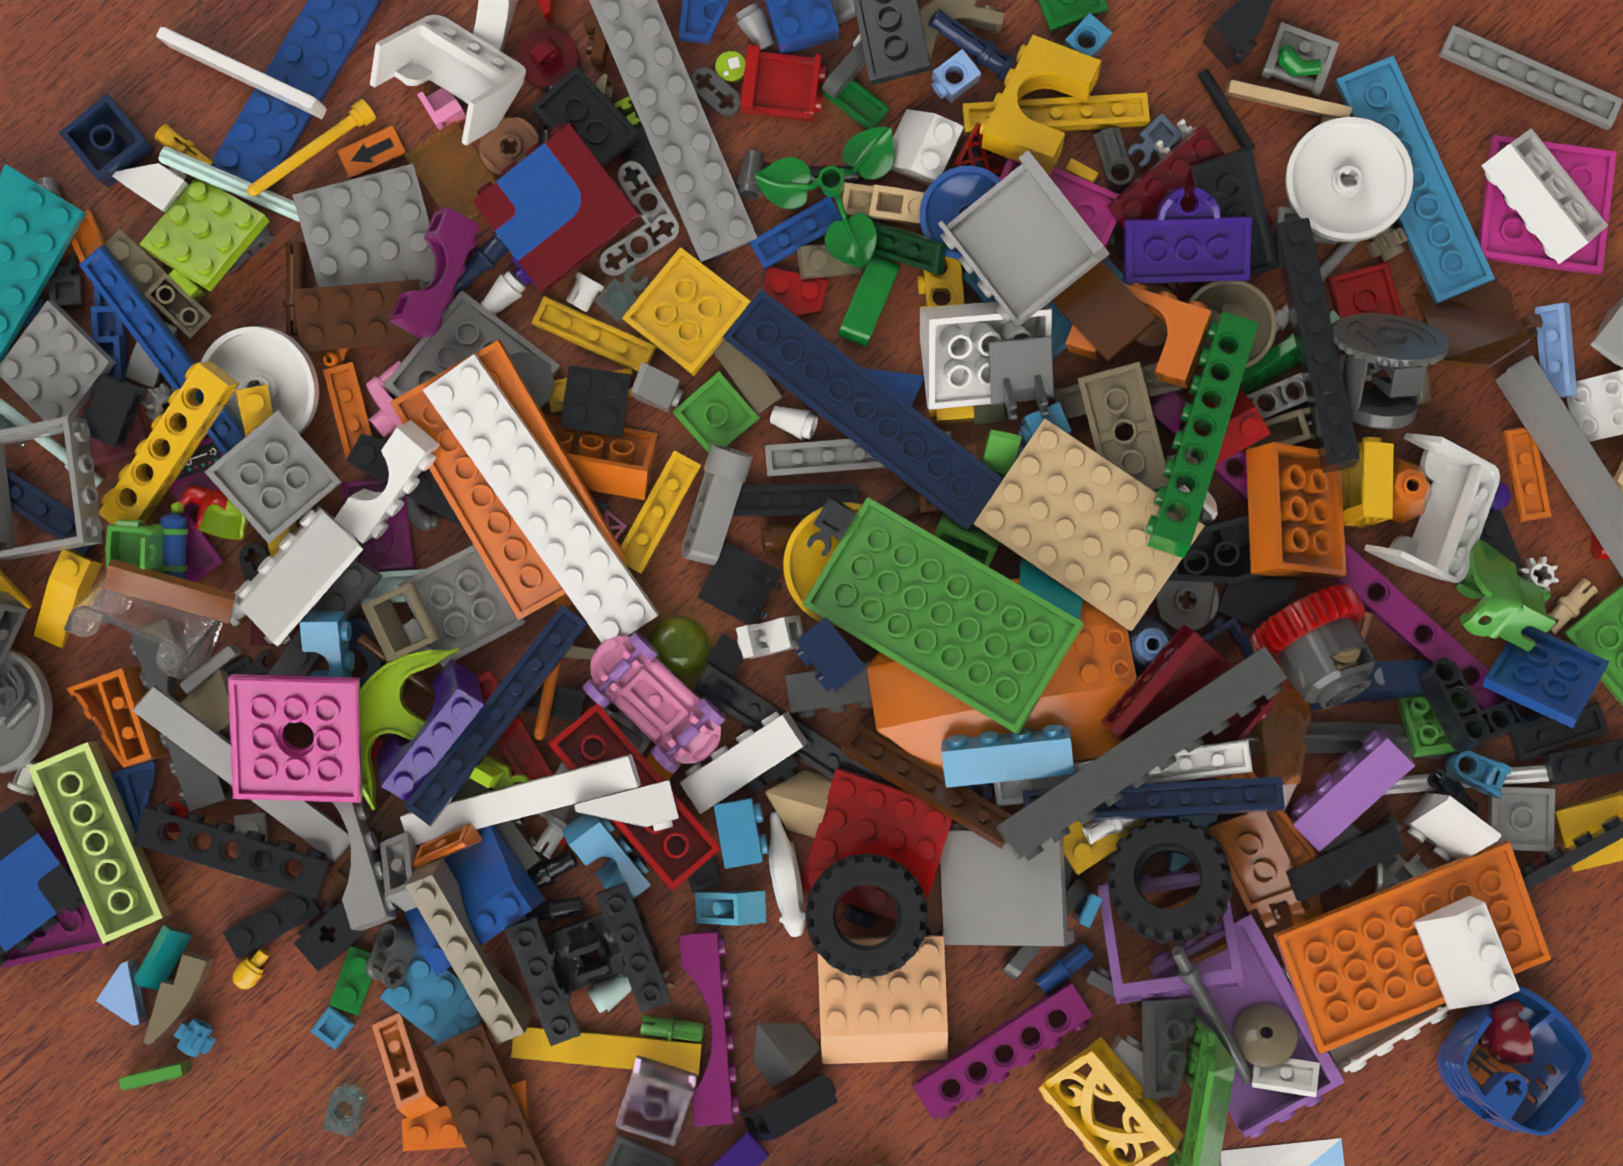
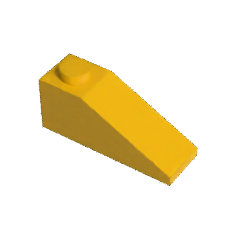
[33,550,102,648]

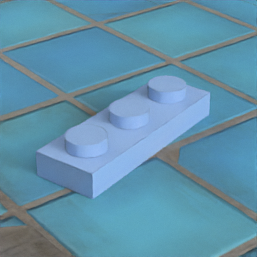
[1535,302,1577,398]

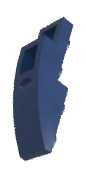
[1307,660,1429,711]

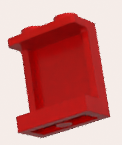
[740,45,827,122]

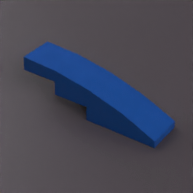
[91,284,128,399]

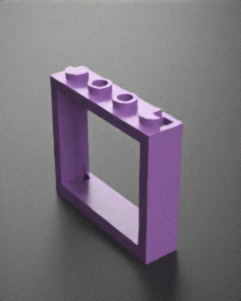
[1098,870,1244,1004]

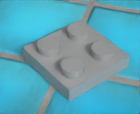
[1488,786,1555,852]

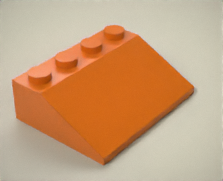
[1246,442,1346,577]

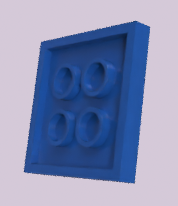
[1482,626,1610,728]

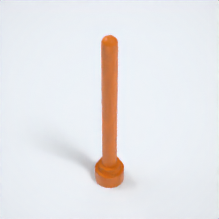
[534,594,577,740]

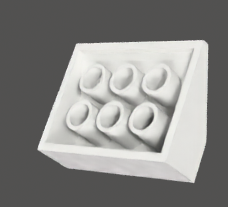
[920,301,1052,409]
[235,505,363,646]

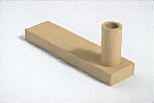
[1224,80,1352,124]

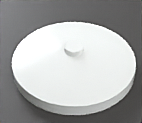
[1285,117,1413,242]
[201,326,319,435]

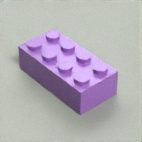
[1291,727,1415,852]

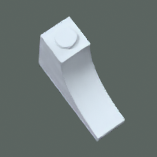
[473,0,518,52]

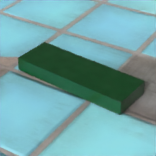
[871,219,947,274]

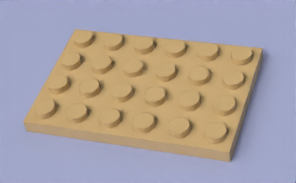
[974,418,1205,632]

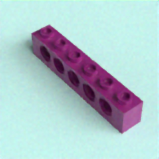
[911,980,1093,1120]

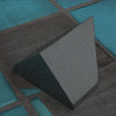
[753,1023,821,1088]

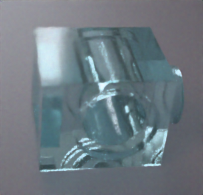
[322,1084,369,1137]

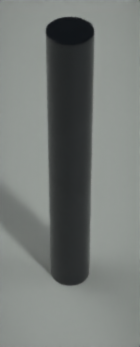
[1197,69,1255,150]

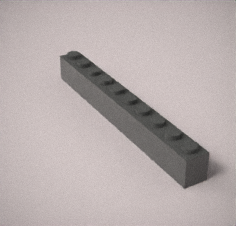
[996,646,1287,861]

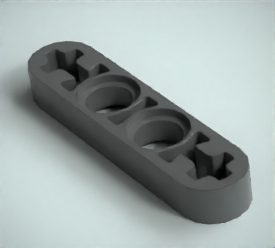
[1001,875,1090,980]

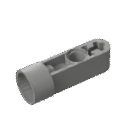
[681,444,753,565]

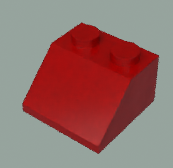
[1179,388,1271,465]

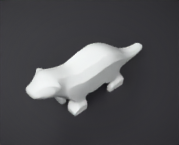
[768,812,806,937]

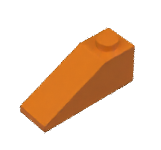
[372,1013,439,1120]

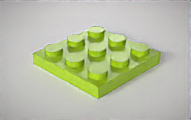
[139,178,270,292]

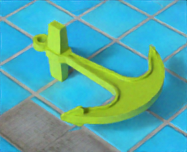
[360,648,531,811]

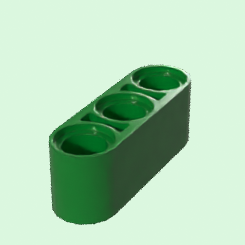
[838,254,901,348]

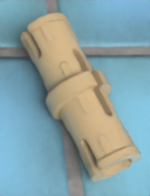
[1547,578,1598,636]

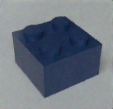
[59,94,156,188]
[795,617,866,693]

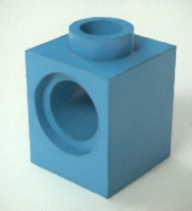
[1063,13,1113,58]

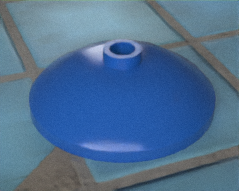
[920,166,1001,260]

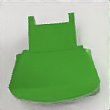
[1455,540,1556,652]

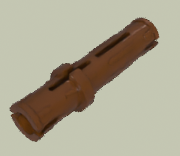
[283,241,305,336]

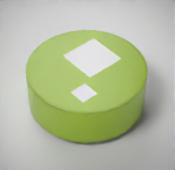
[715,51,745,84]

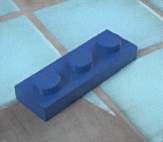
[749,197,843,270]

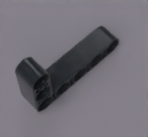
[1419,657,1551,752]

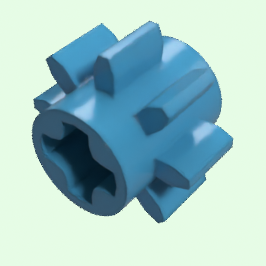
[174,1018,216,1057]

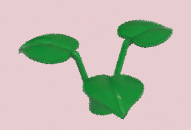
[755,127,894,268]

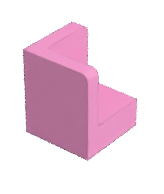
[417,88,466,132]

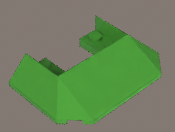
[1168,1015,1236,1166]

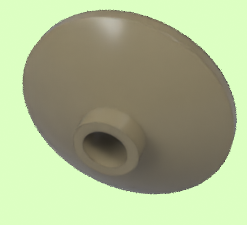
[1233,1004,1298,1068]

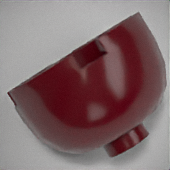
[1478,999,1534,1065]

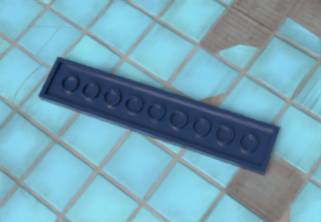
[723,289,1003,531]

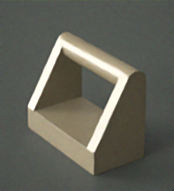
[361,581,440,662]

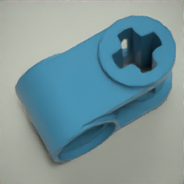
[1445,751,1512,799]

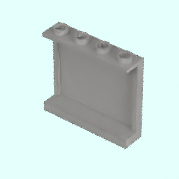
[938,150,1110,326]
[940,823,1074,946]

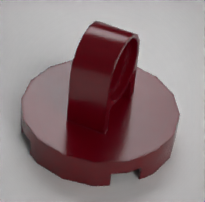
[517,28,579,90]

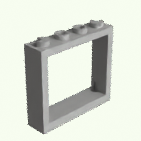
[0,416,102,560]

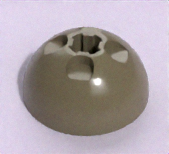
[1188,280,1276,369]

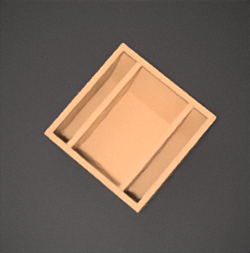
[818,933,948,1064]

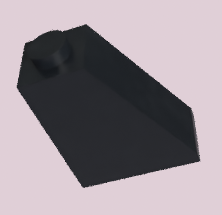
[740,1074,838,1140]

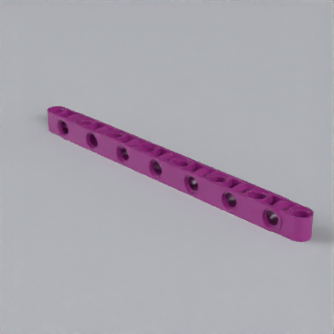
[1150,392,1508,710]

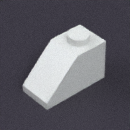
[112,163,189,213]

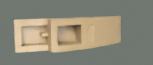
[842,182,925,228]

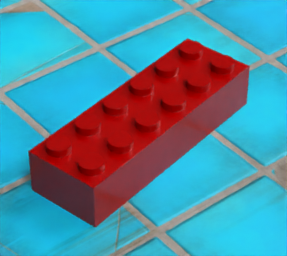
[548,703,721,891]

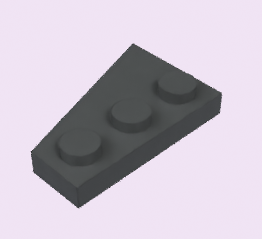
[1142,996,1200,1099]

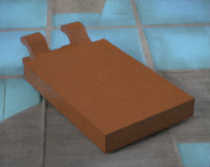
[1206,812,1310,928]

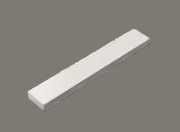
[156,27,327,119]

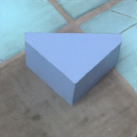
[96,959,148,1026]

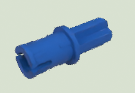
[1035,943,1094,995]

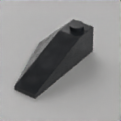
[1168,514,1265,584]

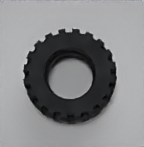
[1107,817,1232,945]
[805,853,929,978]

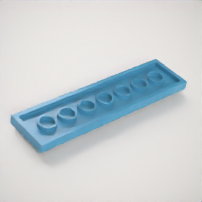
[1334,55,1495,305]

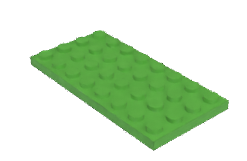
[802,497,1085,735]

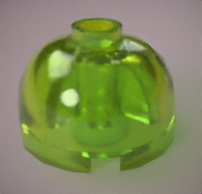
[649,615,710,677]

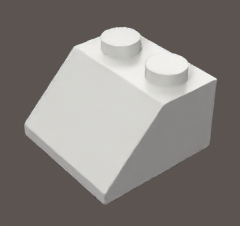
[891,109,964,187]

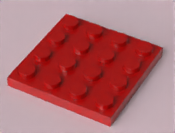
[801,768,953,921]

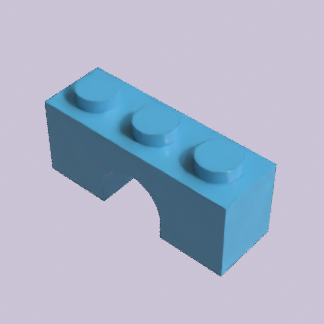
[299,611,355,678]
[562,814,651,899]

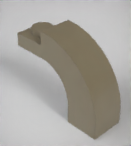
[920,0,1005,62]

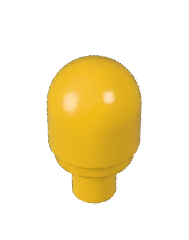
[233,948,270,989]

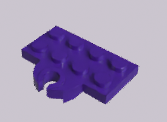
[1123,186,1252,284]

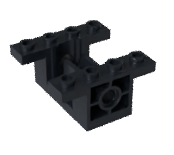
[505,882,671,1046]

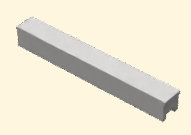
[1495,355,1623,578]

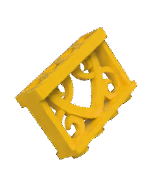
[1038,1037,1184,1166]

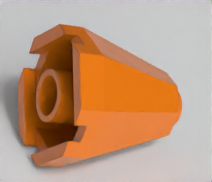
[1388,457,1432,525]

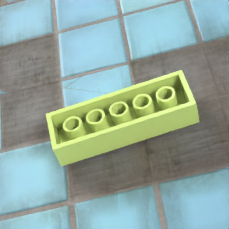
[28,741,170,944]

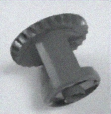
[1333,313,1449,429]

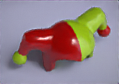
[171,485,248,540]

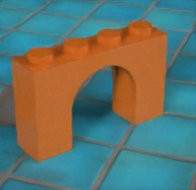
[1065,283,1213,389]

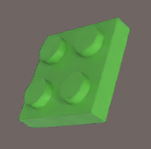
[672,371,760,453]

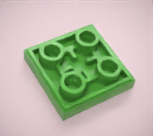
[1396,694,1475,757]

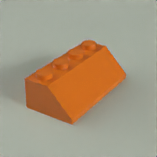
[543,413,658,500]

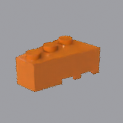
[66,667,168,768]

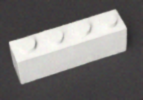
[680,711,808,814]

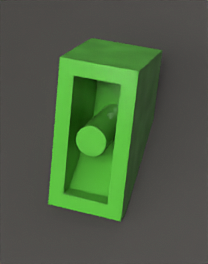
[981,429,1022,479]

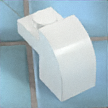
[736,615,804,659]

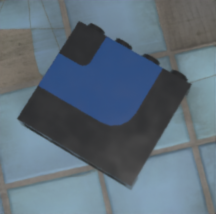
[0,801,86,967]

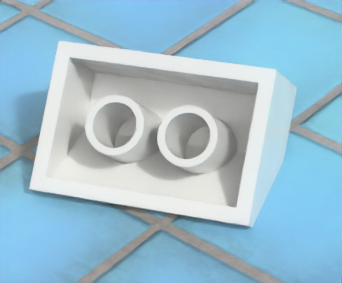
[1413,896,1520,1009]

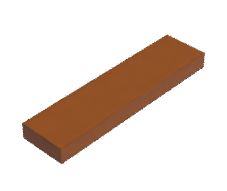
[105,559,236,623]

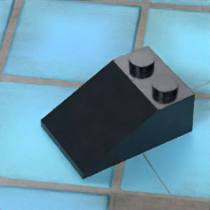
[1202,0,1273,68]

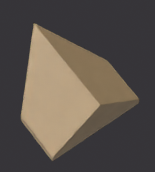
[765,770,832,838]

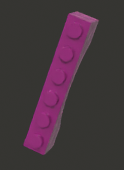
[679,930,739,1127]

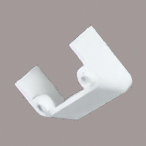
[370,15,526,146]
[1364,433,1500,583]

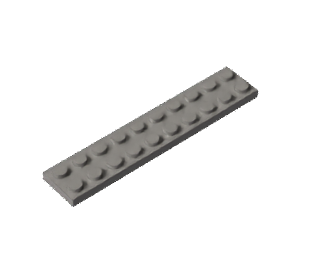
[589,0,757,263]

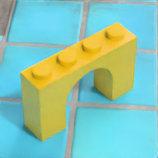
[979,35,1102,175]

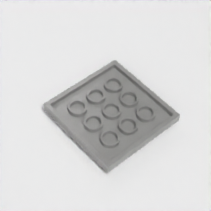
[292,164,435,290]
[384,290,560,398]

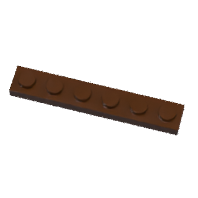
[841,723,1013,849]

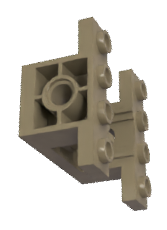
[1054,362,1198,493]

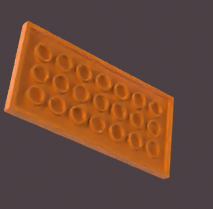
[390,339,627,620]
[1274,840,1551,1054]

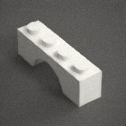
[334,420,440,544]

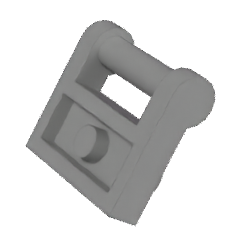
[1260,22,1339,97]

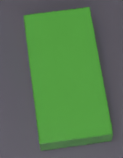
[118,1060,191,1091]

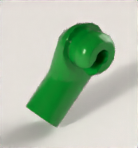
[1278,45,1321,77]

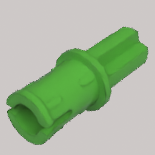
[641,1015,704,1042]

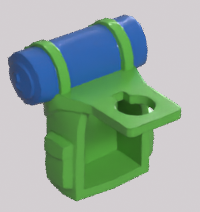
[105,513,189,579]

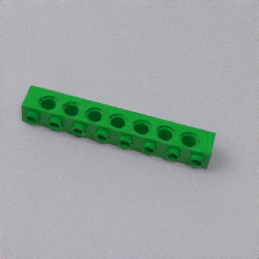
[1145,311,1259,558]

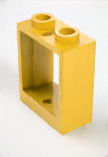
[1341,437,1394,528]

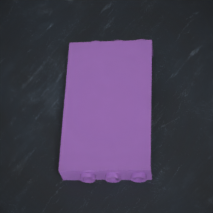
[1148,912,1345,1138]

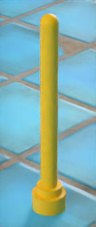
[247,99,376,197]

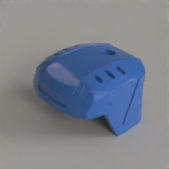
[1436,986,1592,1136]

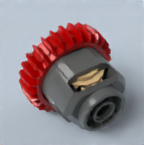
[1250,584,1376,709]

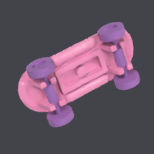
[582,632,726,773]

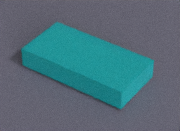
[133,925,192,990]

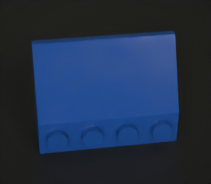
[404,825,545,976]

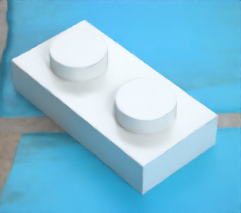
[1252,1058,1320,1097]

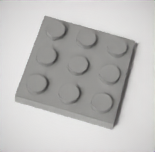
[0,300,116,421]
[205,410,341,543]
[397,545,526,667]

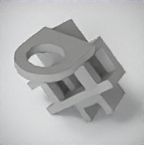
[1375,854,1433,893]

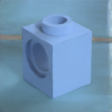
[931,49,981,103]

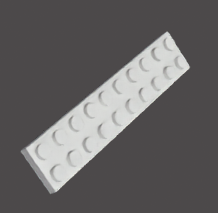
[423,354,659,643]

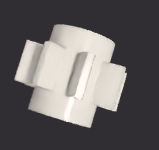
[1517,557,1559,592]

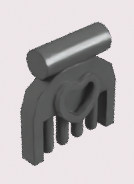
[0,664,37,729]

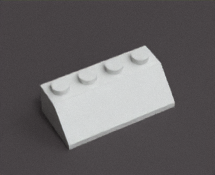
[1482,128,1608,264]

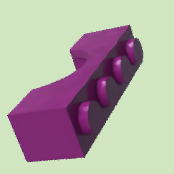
[388,207,480,338]

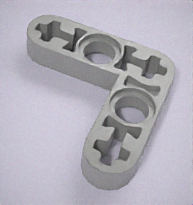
[600,161,679,276]

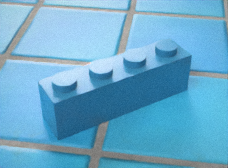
[941,724,1075,788]

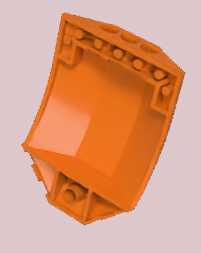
[867,578,1137,774]

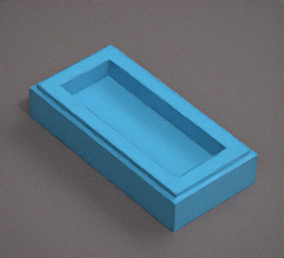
[1073,891,1103,928]

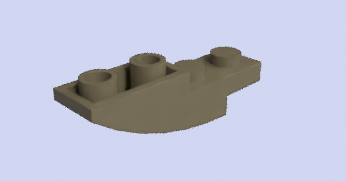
[104,229,213,339]

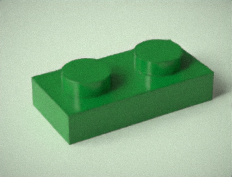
[329,945,378,1016]

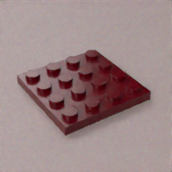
[1106,126,1274,302]

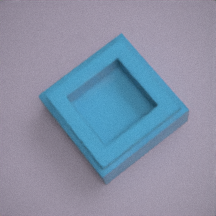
[310,1006,356,1050]

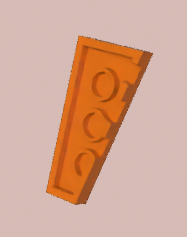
[402,1079,530,1151]

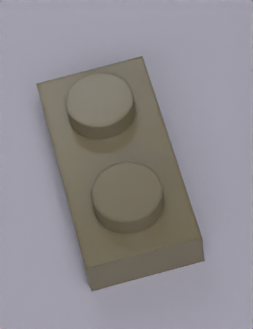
[796,244,863,280]

